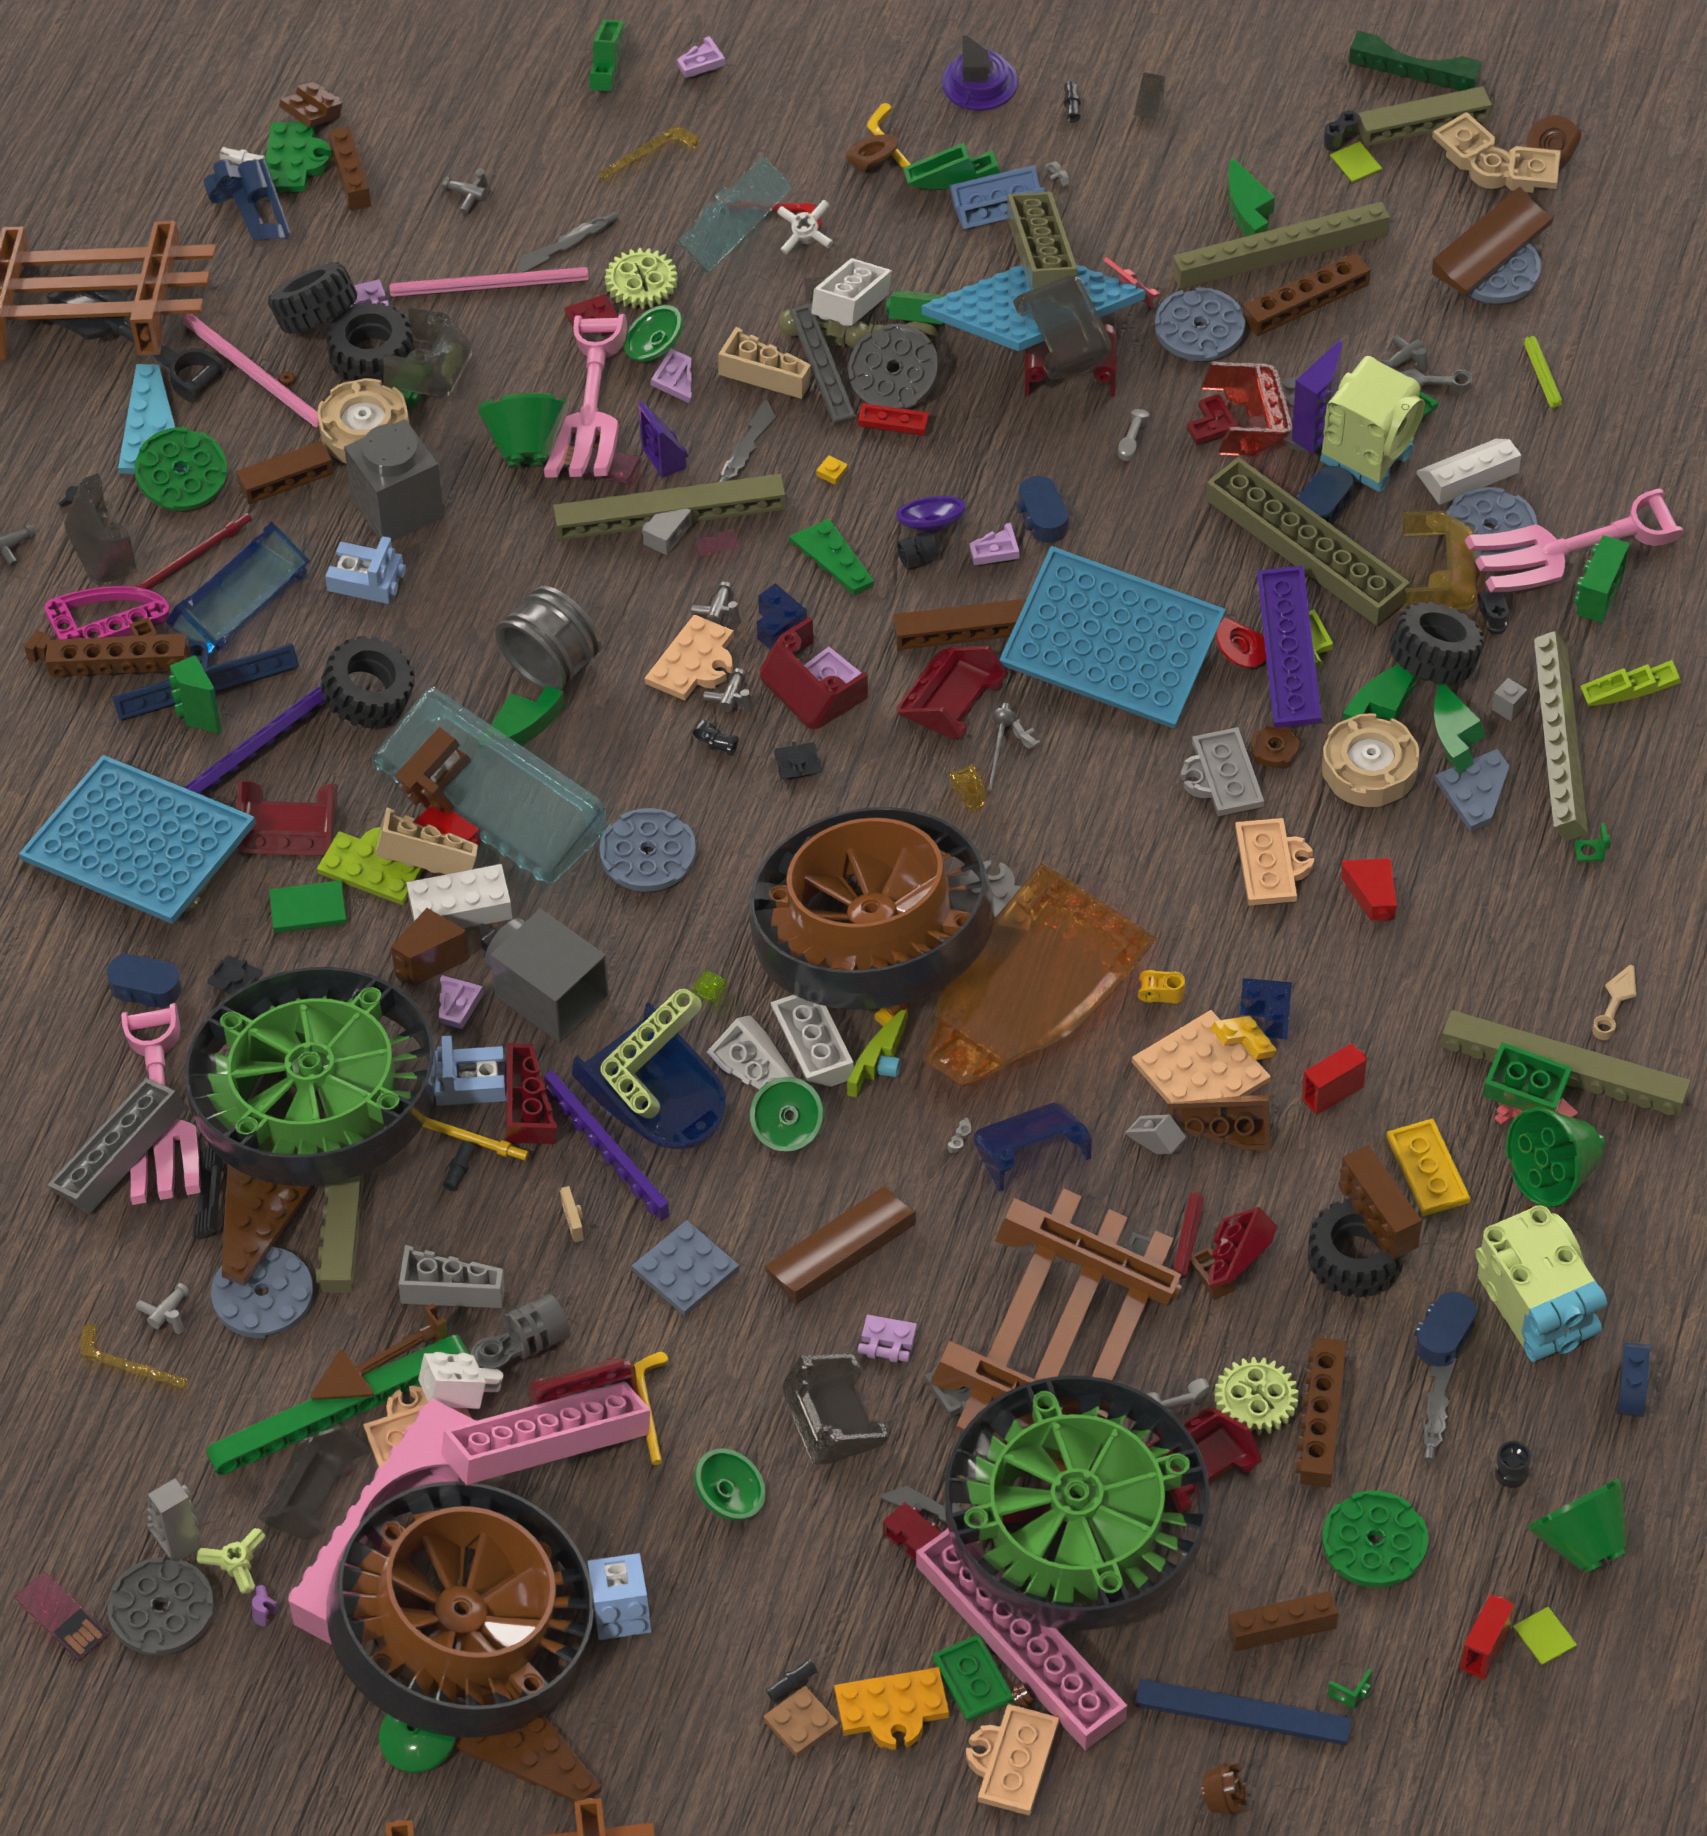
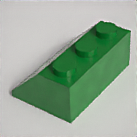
[168,655,222,733]

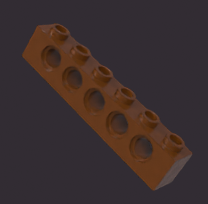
[1243,253,1371,337]
[45,634,191,677]
[1295,1337,1346,1487]

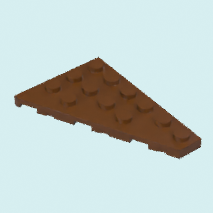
[222,1164,316,1286]
[454,1689,602,1804]

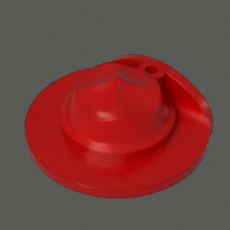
[1216,617,1266,668]

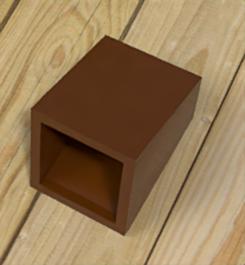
[391,908,469,986]

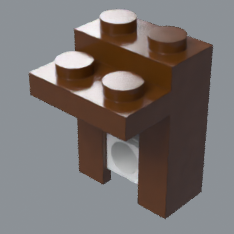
[394,726,471,814]

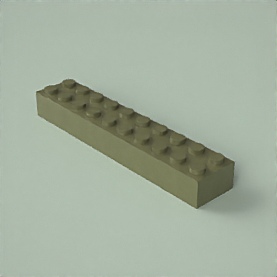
[1206,457,1410,626]

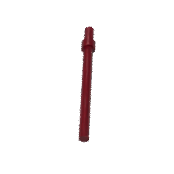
[136,513,252,590]

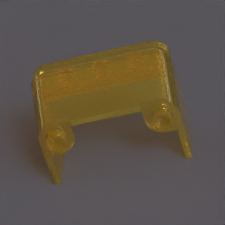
[1403,511,1476,609]

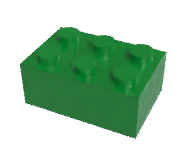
[1574,535,1630,623]
[1482,1042,1572,1112]

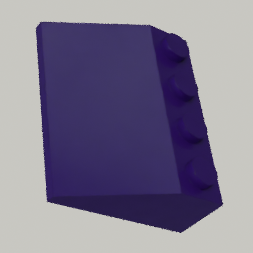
[1292,341,1343,454]

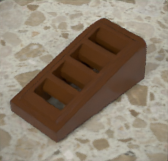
[1190,1247,1236,1300]

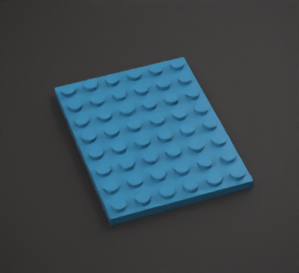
[922,265,1145,351]
[999,546,1226,729]
[19,755,256,924]

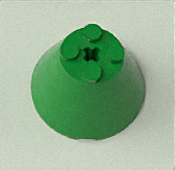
[478,393,569,468]
[1506,1107,1605,1207]
[1527,1477,1627,1573]

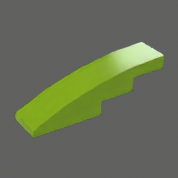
[1580,660,1682,706]
[847,1010,907,1098]

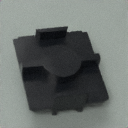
[774,742,822,780]
[207,955,263,995]

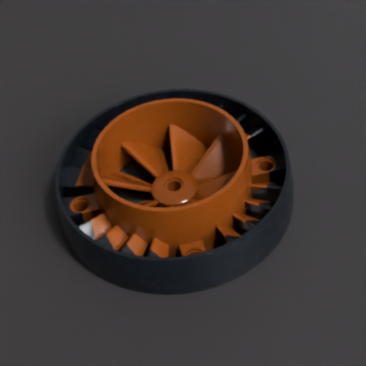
[750,807,995,1009]
[326,1481,594,1738]

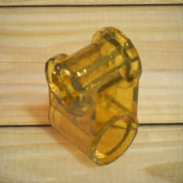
[949,763,985,810]

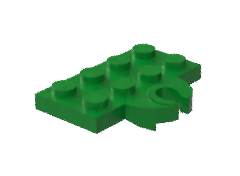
[265,122,332,193]

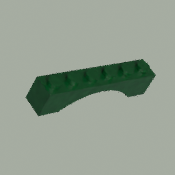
[1349,30,1482,91]

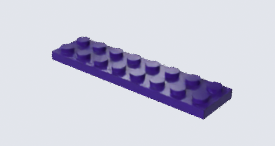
[1257,566,1322,728]

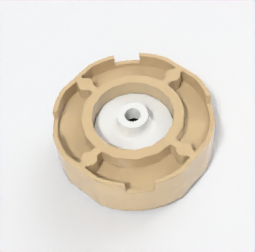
[317,378,409,463]
[1322,714,1419,807]

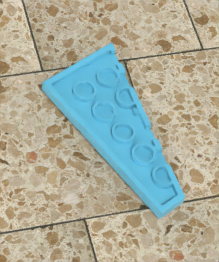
[118,364,186,474]

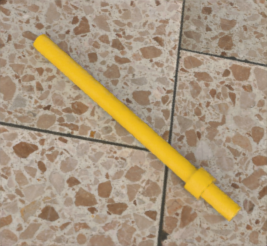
[423,1118,529,1161]

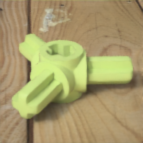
[197,1528,266,1594]

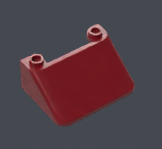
[896,646,1008,739]
[236,781,338,856]
[528,1357,638,1406]
[1146,1408,1262,1513]

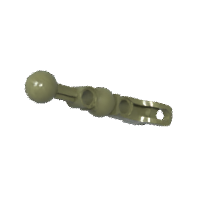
[778,309,938,349]

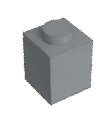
[1492,678,1527,721]

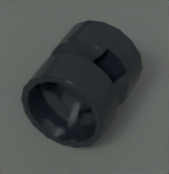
[897,531,938,569]
[1494,1441,1531,1488]

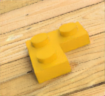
[1210,1016,1277,1060]

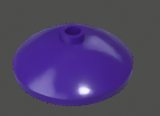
[897,496,966,533]

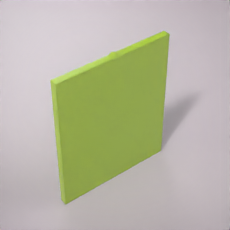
[1330,142,1382,182]
[1513,1607,1577,1665]

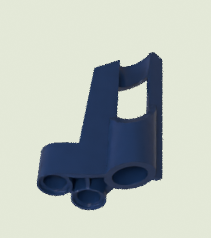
[203,158,290,240]

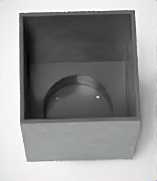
[344,419,444,541]
[485,908,609,1043]

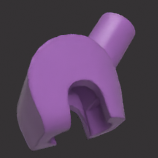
[252,1585,278,1626]

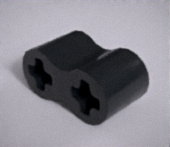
[1323,110,1359,151]

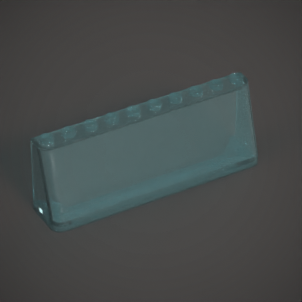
[373,686,607,886]

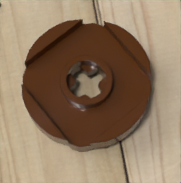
[1251,724,1299,768]

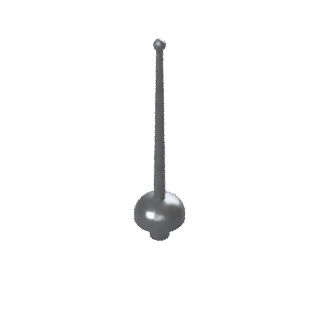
[987,703,1016,792]

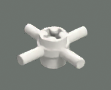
[777,200,833,255]

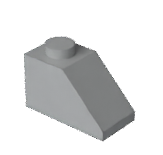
[642,508,692,555]
[1125,1115,1186,1154]

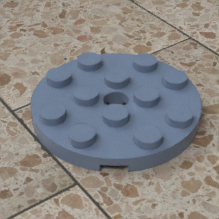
[1468,243,1541,303]
[1155,287,1245,361]
[1444,487,1537,562]
[599,808,696,892]
[211,1247,313,1338]

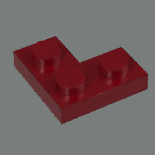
[564,294,618,337]
[1187,394,1238,445]

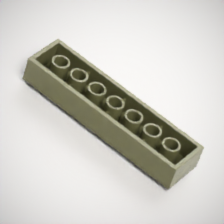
[1007,192,1077,297]

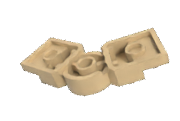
[1432,112,1560,193]

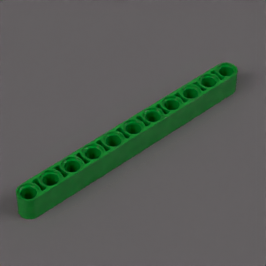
[206,1335,470,1475]

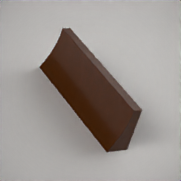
[1432,186,1553,296]
[765,1186,916,1305]

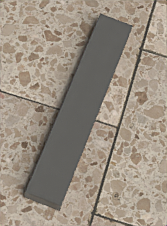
[789,303,855,426]

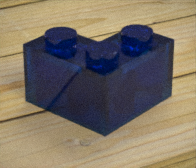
[757,583,807,650]
[1240,978,1292,1039]

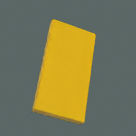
[1386,1119,1470,1216]

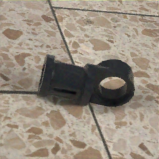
[692,720,739,756]

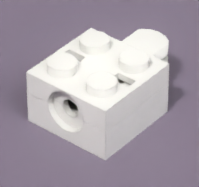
[418,1352,503,1409]

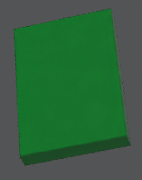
[269,880,346,933]
[932,1634,1015,1723]

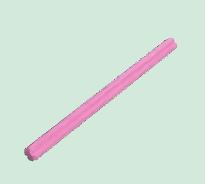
[390,267,589,297]
[182,314,319,428]

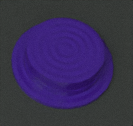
[942,49,1018,111]

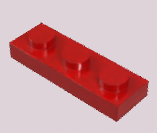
[858,403,929,436]

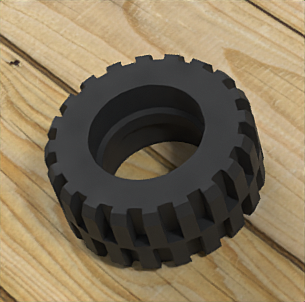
[268,262,358,334]
[326,301,414,383]
[1389,602,1484,685]
[320,636,415,728]
[1308,1198,1405,1297]

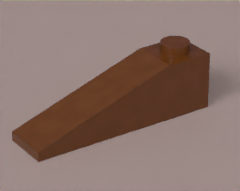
[1168,1095,1271,1150]

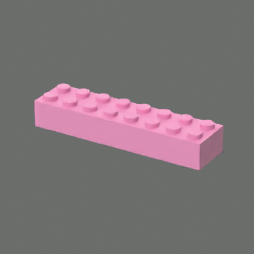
[441,1381,651,1485]

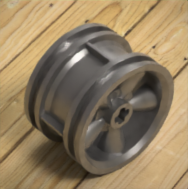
[495,586,601,690]

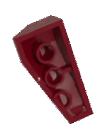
[1208,1207,1278,1289]

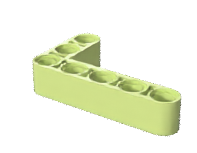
[601,989,701,1119]

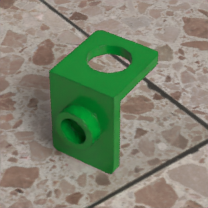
[1574,823,1611,862]
[1327,1669,1373,1709]

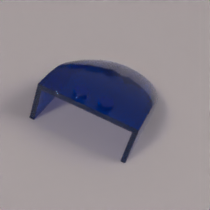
[571,1002,726,1149]

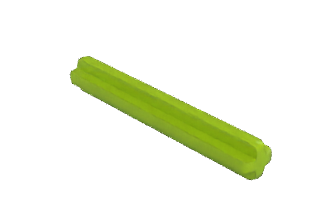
[1524,336,1562,408]

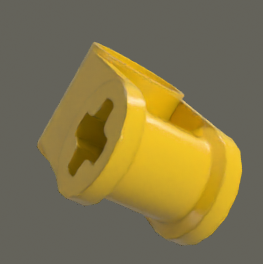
[1138,970,1185,1004]

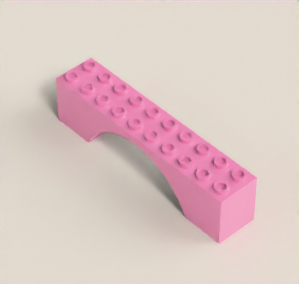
[288,1398,476,1645]

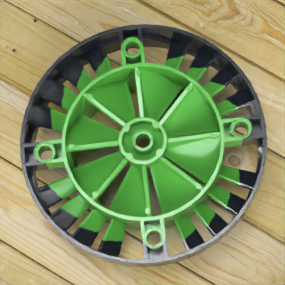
[184,967,436,1186]
[945,1375,1209,1631]

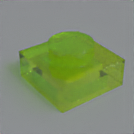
[692,969,726,1002]

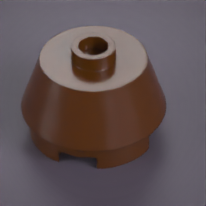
[1201,1762,1247,1816]

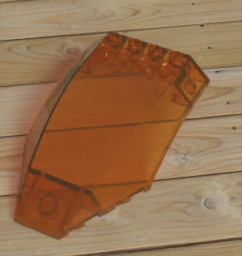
[924,862,1157,1087]

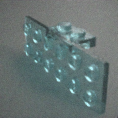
[677,156,793,272]

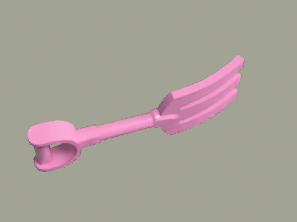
[544,314,627,477]
[1465,489,1684,592]
[122,1003,201,1205]

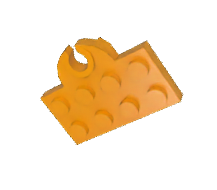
[834,1667,949,1750]

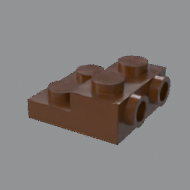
[279,82,343,127]

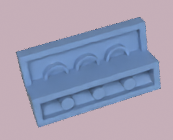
[949,165,1045,229]

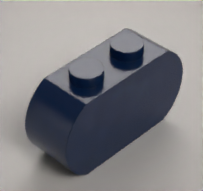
[1296,466,1353,524]
[1016,476,1069,543]
[107,953,181,1008]
[1414,1292,1477,1367]
[1617,1342,1650,1417]

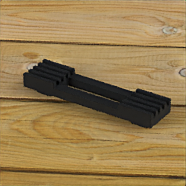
[192,1147,223,1240]

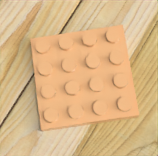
[1132,1010,1271,1103]

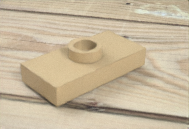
[560,1186,584,1242]

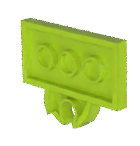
[317,827,425,905]

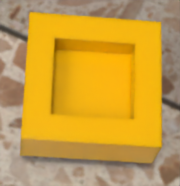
[816,456,848,485]

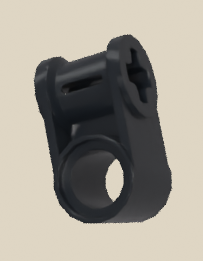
[1477,591,1509,634]

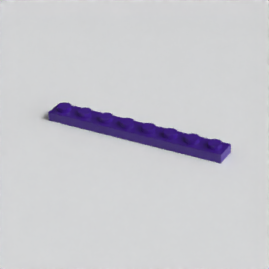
[183,685,325,795]
[544,1070,669,1222]

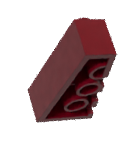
[505,1043,557,1144]

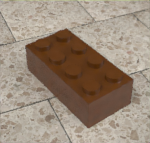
[1339,1145,1422,1260]

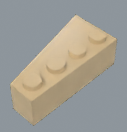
[718,327,811,399]
[375,807,478,875]

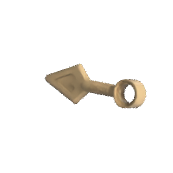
[1592,965,1636,1040]

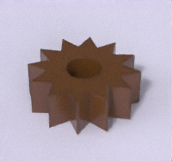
[278,371,296,388]

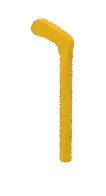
[867,103,911,168]
[634,1352,668,1465]

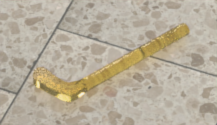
[599,126,699,179]
[80,1323,187,1388]

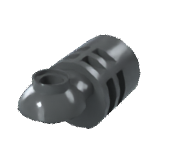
[471,1294,570,1371]

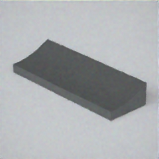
[48,1078,187,1215]

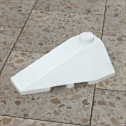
[707,1015,796,1090]

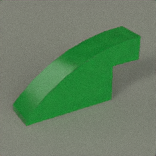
[589,20,624,91]
[903,143,1002,189]
[1228,158,1275,236]
[1342,664,1419,722]
[1434,683,1485,774]
[479,685,565,761]

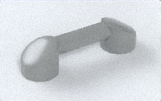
[1118,409,1149,461]
[1147,1379,1210,1410]

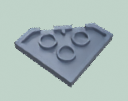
[1435,749,1509,832]

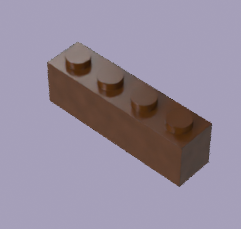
[328,126,371,211]
[236,441,333,505]
[1228,1591,1338,1652]

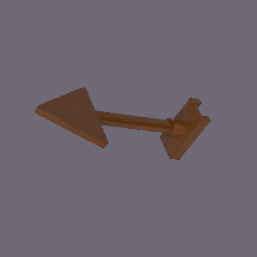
[311,1303,449,1400]

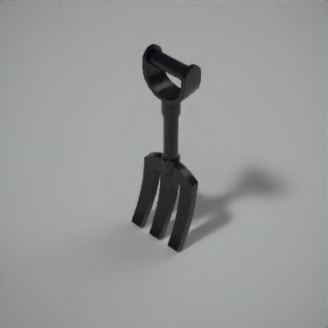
[37,274,226,402]

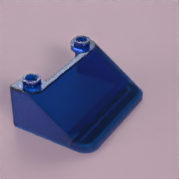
[974,1103,1092,1192]

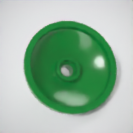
[624,305,683,362]
[750,1077,824,1152]
[694,1448,765,1521]
[379,1696,457,1773]

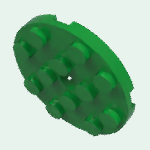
[135,427,227,511]
[1322,1491,1428,1588]

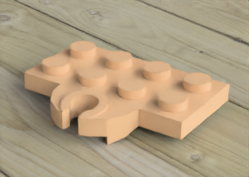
[645,614,735,700]
[1235,818,1314,906]
[363,1386,471,1468]
[966,1704,1059,1816]

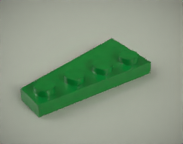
[789,519,874,595]

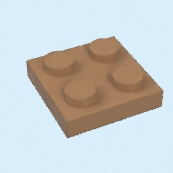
[763,1686,839,1758]

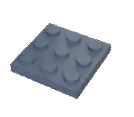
[632,1220,739,1317]

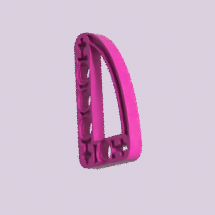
[45,586,170,639]

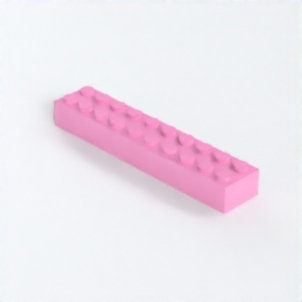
[916,1529,1127,1751]

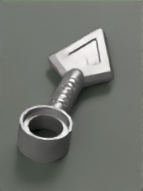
[1400,368,1472,393]

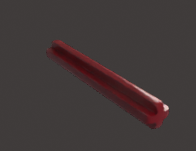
[1173,1192,1204,1279]

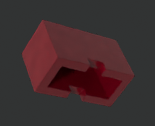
[883,1502,942,1562]

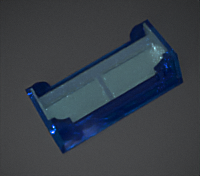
[165,521,310,654]

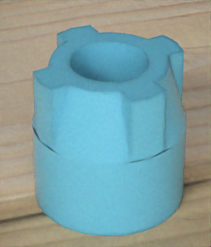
[877,1055,901,1078]

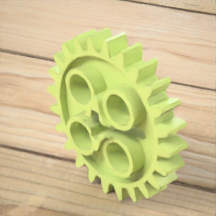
[605,248,678,309]
[1214,1357,1298,1435]

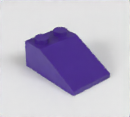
[638,402,688,478]

